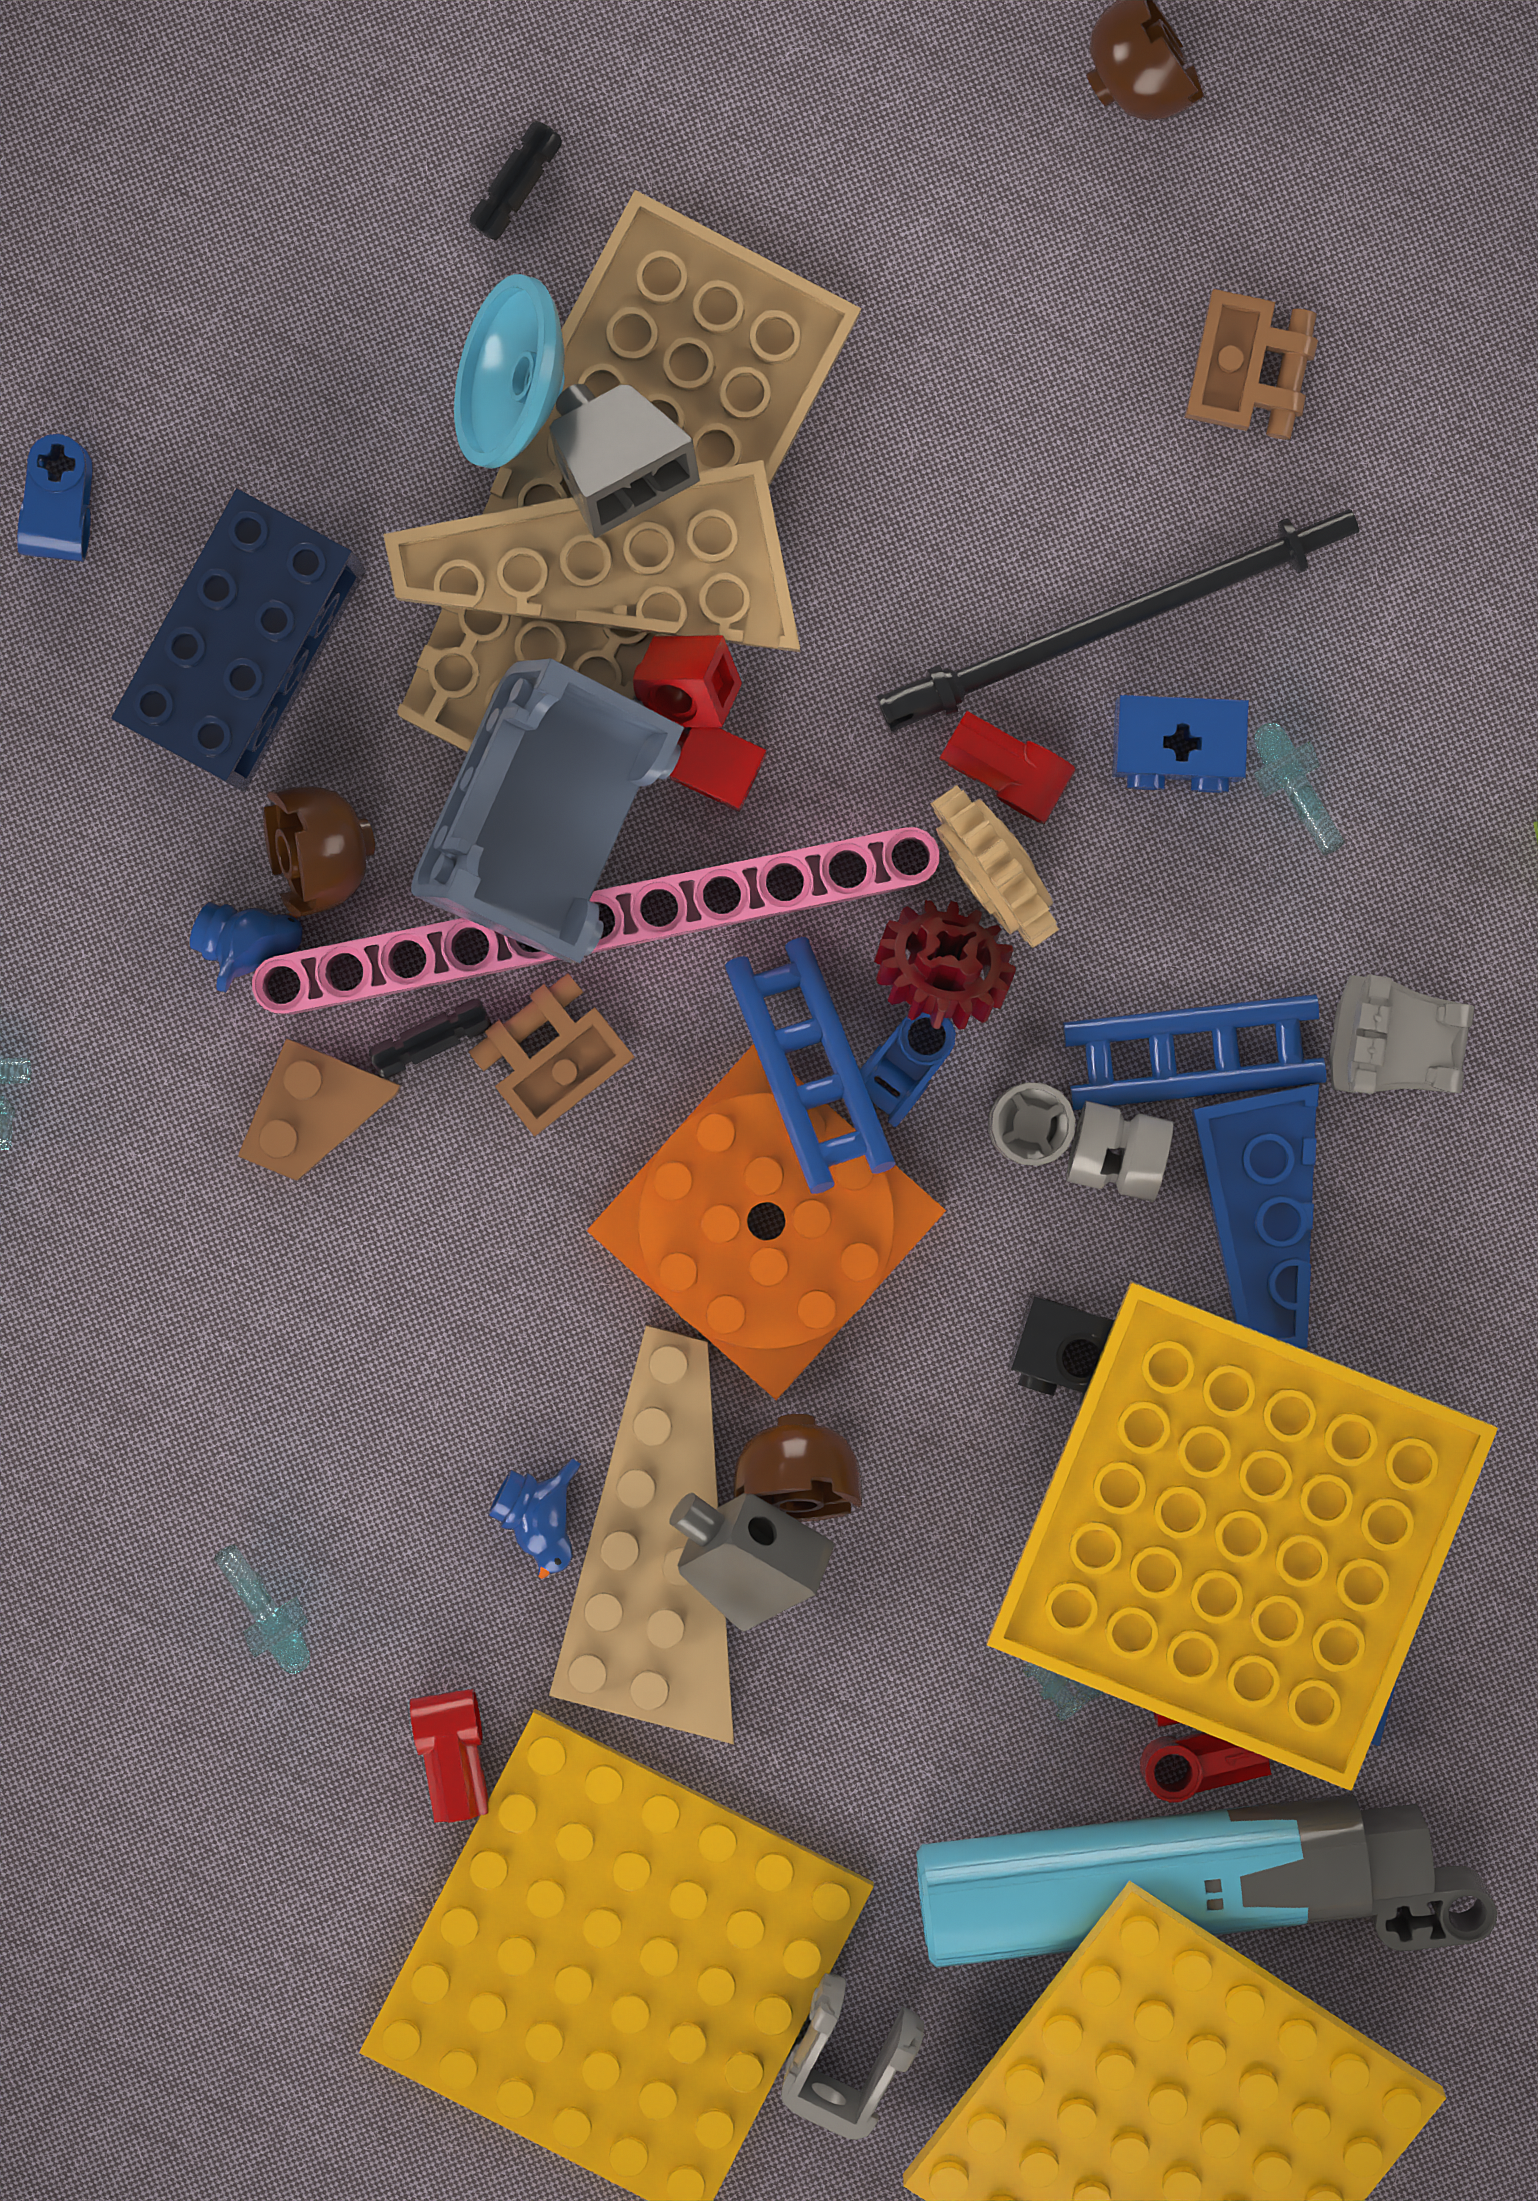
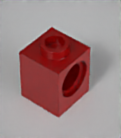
[633,635,742,727]
[669,727,767,813]

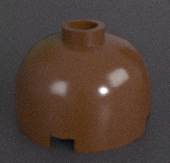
[1086,0,1206,121]
[263,786,375,917]
[733,1414,862,1522]

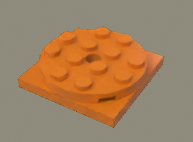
[586,1044,946,1401]

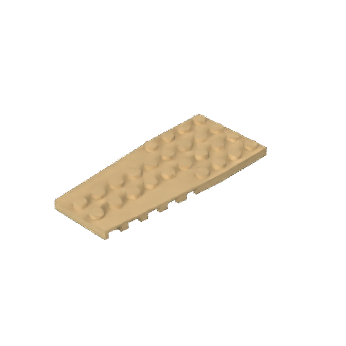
[397,190,861,753]

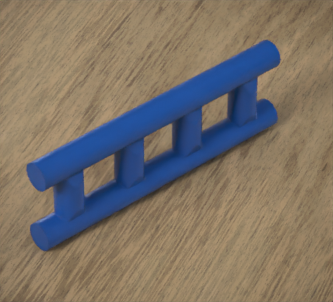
[725,937,896,1194]
[1063,994,1327,1111]

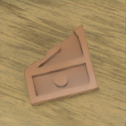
[238,1038,402,1181]

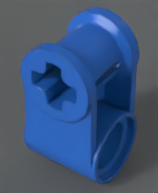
[17,434,93,562]
[860,1012,956,1128]

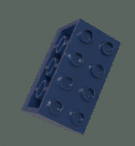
[110,488,367,793]

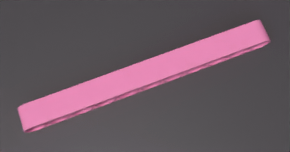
[252,827,939,1014]

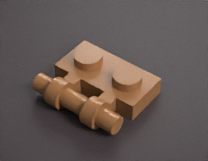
[1184,289,1318,440]
[468,973,635,1137]

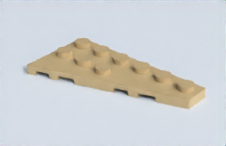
[383,460,800,652]
[549,1325,734,1744]

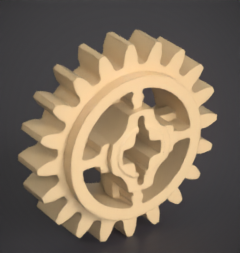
[930,785,1059,948]

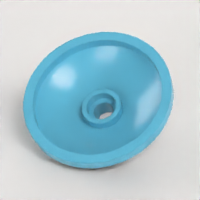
[454,274,565,468]

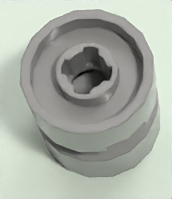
[988,1082,1075,1166]
[1066,1101,1174,1202]

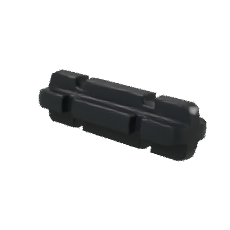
[470,121,562,240]
[369,999,491,1078]

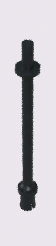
[876,509,1360,734]

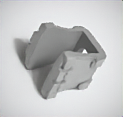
[1329,974,1475,1094]
[781,1972,924,2140]

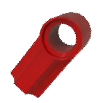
[939,711,1076,825]
[410,1689,489,1823]
[1140,1732,1272,1803]

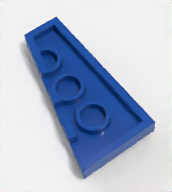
[1191,1084,1319,1349]

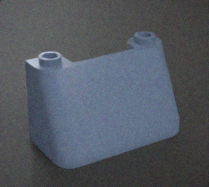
[411,658,684,964]

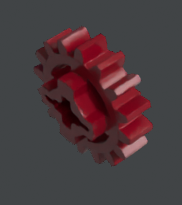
[874,900,1016,1030]

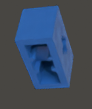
[1112,695,1249,793]

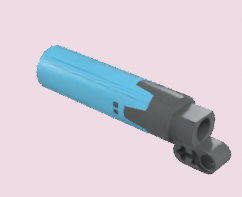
[916,1794,1498,1968]

